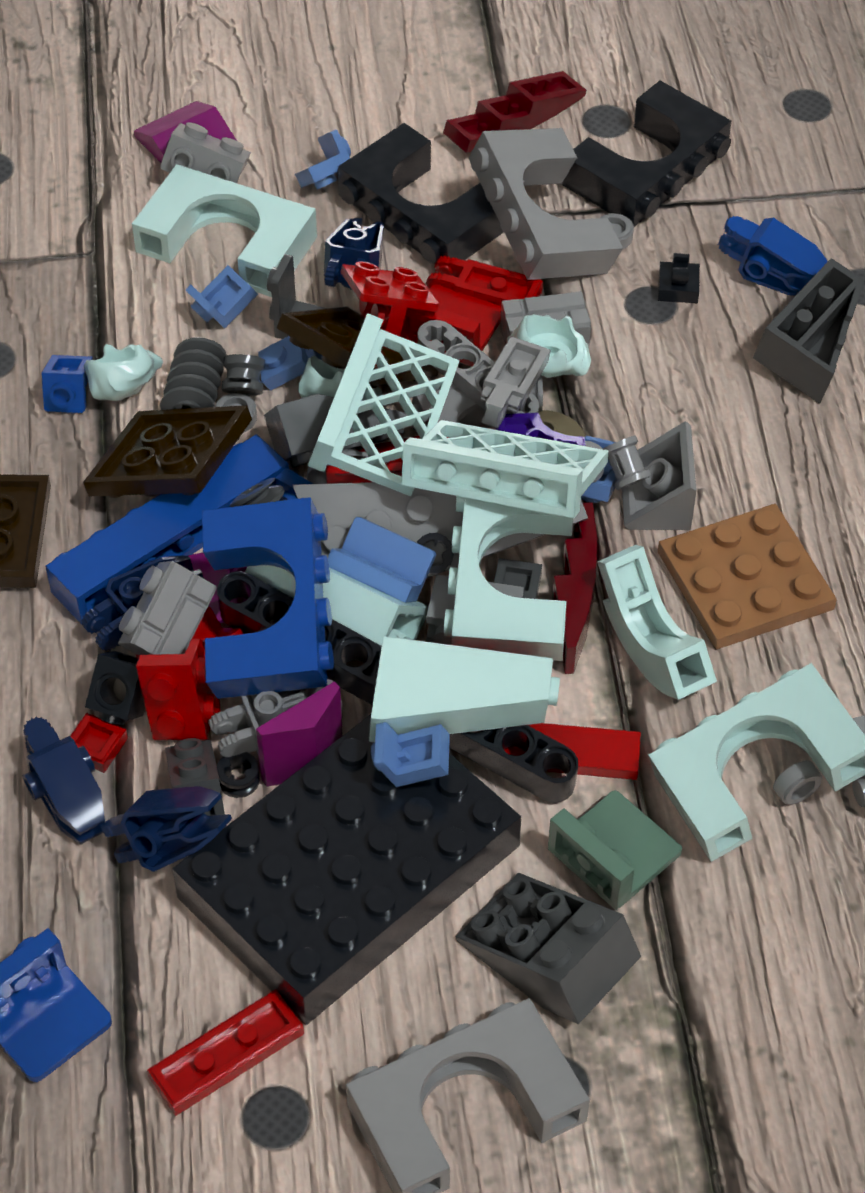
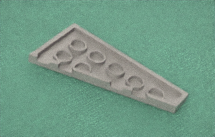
[293,482,588,578]

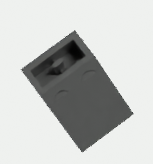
[264,394,407,468]
[455,873,641,1025]

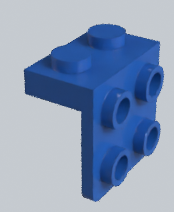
[0,928,112,1082]

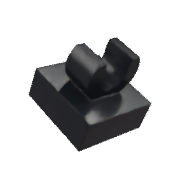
[658,253,700,303]

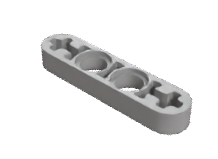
[417,320,539,414]

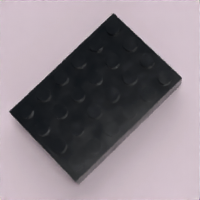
[172,714,521,1026]

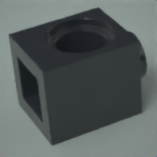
[85,651,146,725]

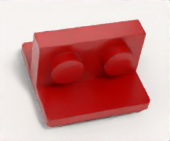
[341,261,439,336]

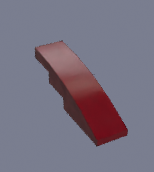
[443,71,587,153]
[552,502,597,674]

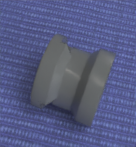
[222,354,265,396]

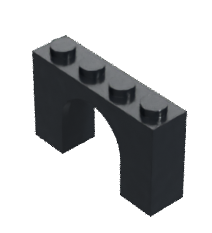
[562,80,732,227]
[338,123,504,264]

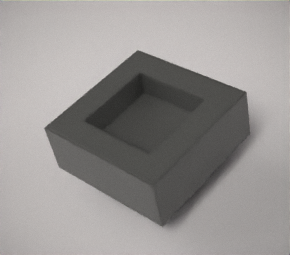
[494,558,542,599]

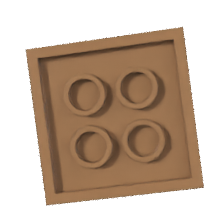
[658,503,837,650]

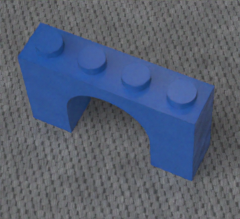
[202,497,334,699]

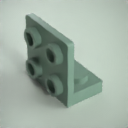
[548,790,682,911]

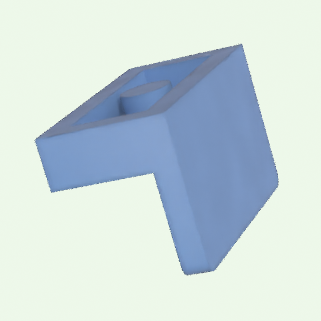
[327,517,436,603]

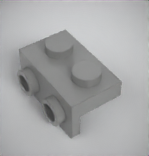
[160,123,251,183]

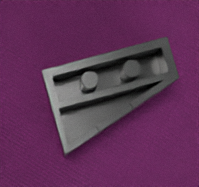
[753,258,865,404]

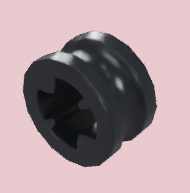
[417,533,454,574]
[217,752,260,798]

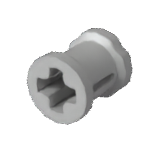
[603,435,652,490]

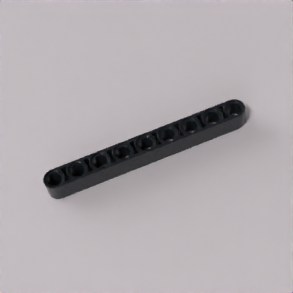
[217,571,578,802]

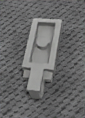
[480,336,551,428]

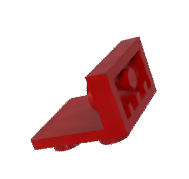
[400,284,501,367]

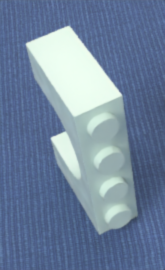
[132,164,317,297]
[444,496,573,661]
[648,663,865,862]

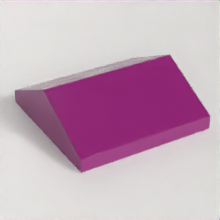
[134,101,237,163]
[256,681,343,787]

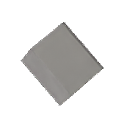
[622,421,696,530]

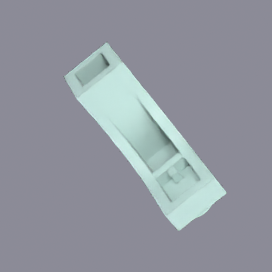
[597,545,717,700]

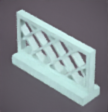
[308,313,460,496]
[402,420,609,518]

